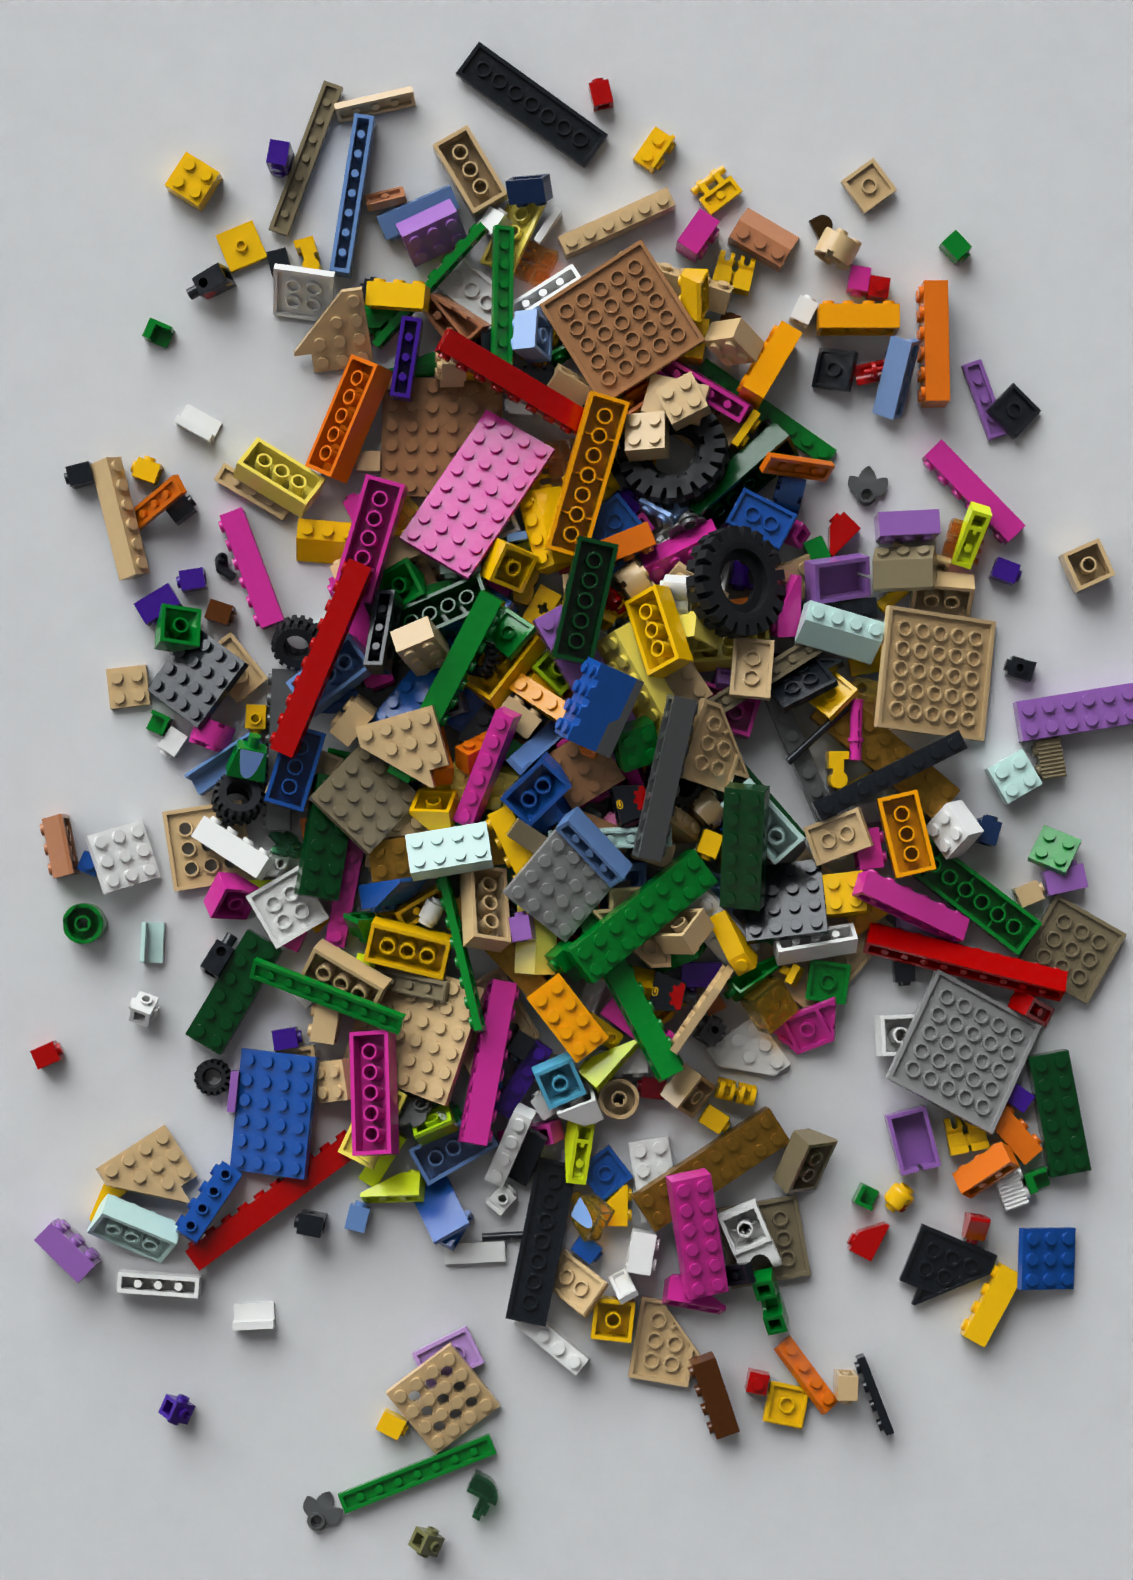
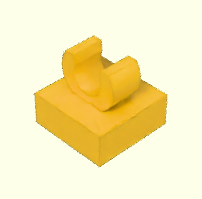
[779,964,805,987]

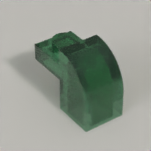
[466,1469,498,1521]

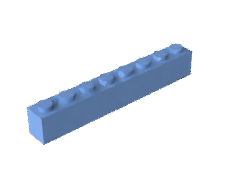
[329,113,376,279]

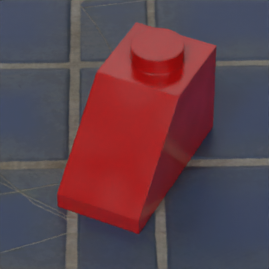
[828,512,861,557]
[1007,991,1055,1027]
[962,1212,991,1244]
[847,1221,890,1261]

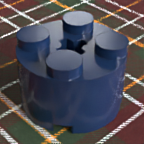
[772,475,806,517]

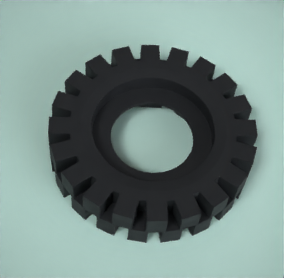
[617,411,730,509]
[686,525,786,639]

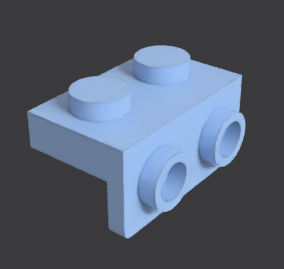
[639,497,688,525]

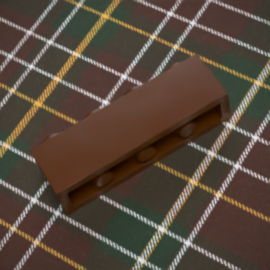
[688,1351,740,1440]

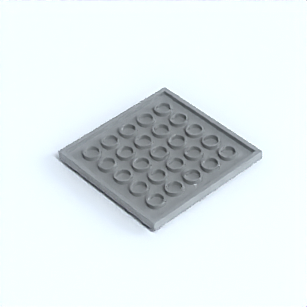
[885,969,1042,1135]

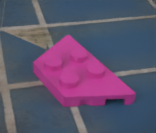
[764,996,836,1054]

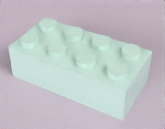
[405,821,494,881]

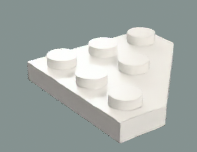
[706,1014,790,1076]

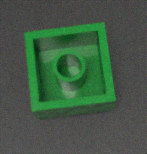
[613,716,658,773]

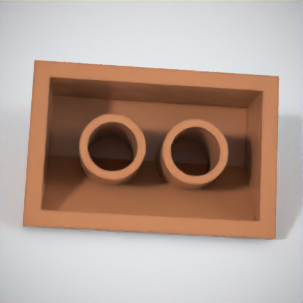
[728,208,799,272]
[40,814,81,879]

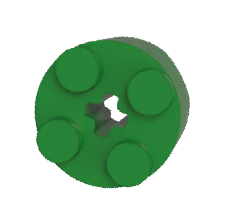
[63,903,107,944]

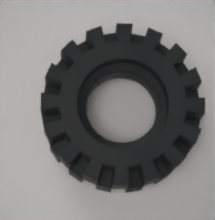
[469,641,501,678]
[194,1059,231,1096]

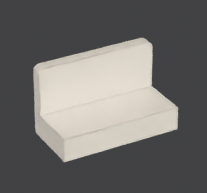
[174,404,222,444]
[232,1301,275,1331]

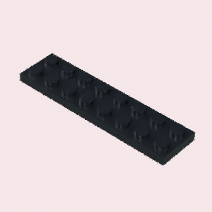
[456,42,608,168]
[505,1157,574,1327]

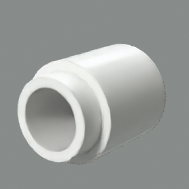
[418,896,444,928]

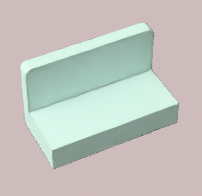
[140,922,165,963]

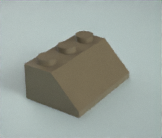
[872,545,938,592]
[772,1128,838,1194]

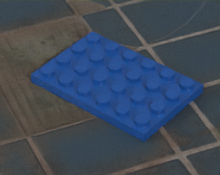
[230,1048,319,1180]

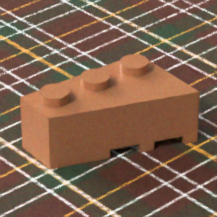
[422,292,491,342]

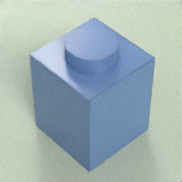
[344,1200,371,1233]

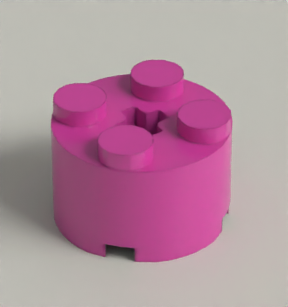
[189,719,236,752]

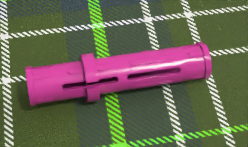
[848,699,864,761]

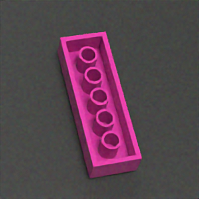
[332,474,408,605]
[349,1030,399,1157]
[665,1168,729,1300]

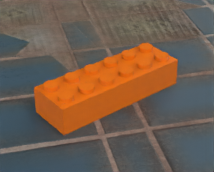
[915,280,950,408]
[305,354,393,484]

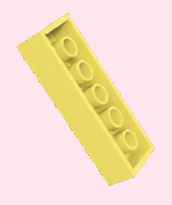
[597,622,673,737]

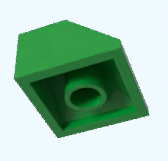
[154,603,202,652]

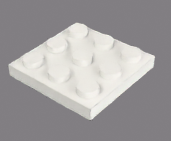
[273,263,335,321]
[85,820,161,895]
[245,866,329,949]

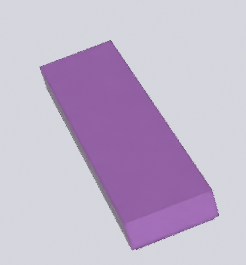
[961,359,1007,441]

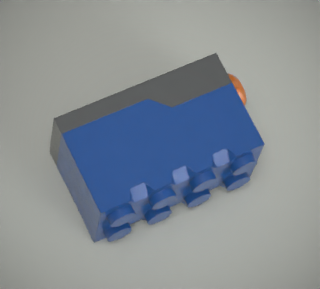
[554,657,644,759]

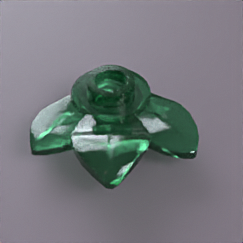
[268,831,302,859]

